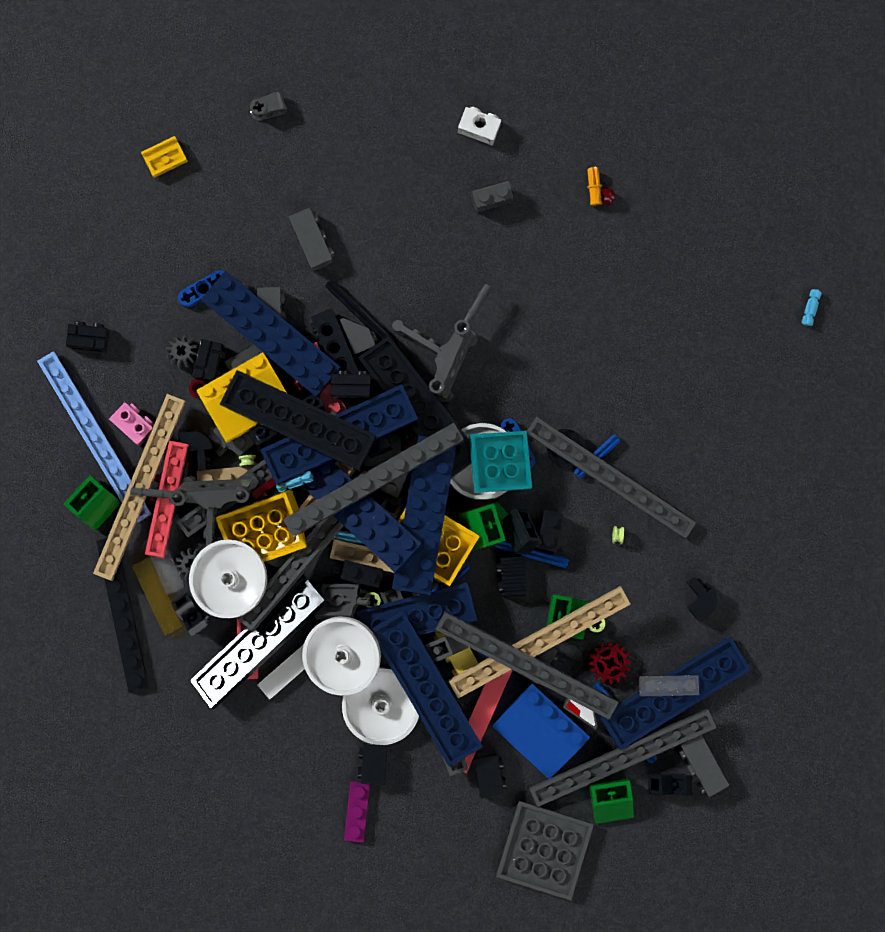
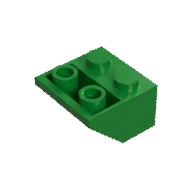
[64,475,122,531]
[457,503,506,551]
[546,594,590,640]
[589,778,634,824]

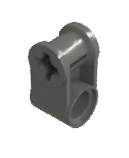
[250,91,288,121]

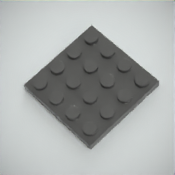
[496,801,594,901]

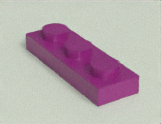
[344,781,370,842]

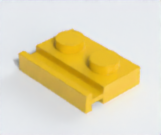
[141,136,188,178]

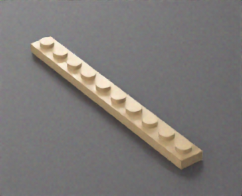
[93,394,186,581]
[449,586,630,698]

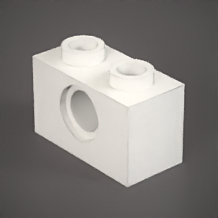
[458,107,501,146]

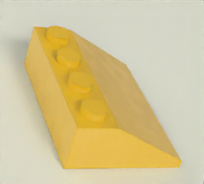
[196,352,287,443]
[215,489,307,562]
[398,508,480,587]

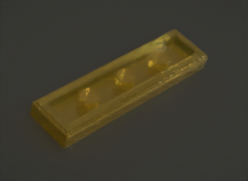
[132,557,183,635]

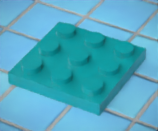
[469,431,532,493]

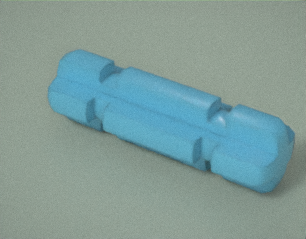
[802,289,822,326]
[276,471,314,493]

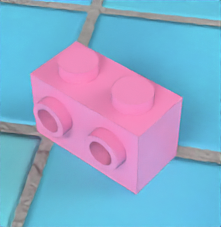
[109,402,154,446]

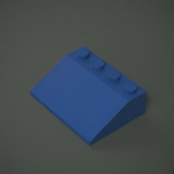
[492,683,590,779]

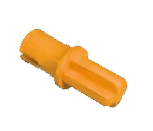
[587,167,603,206]

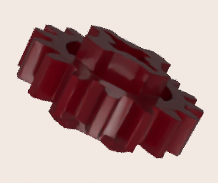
[588,642,631,684]

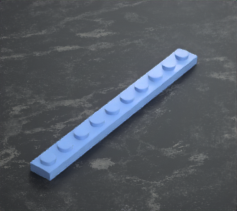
[37,351,152,524]

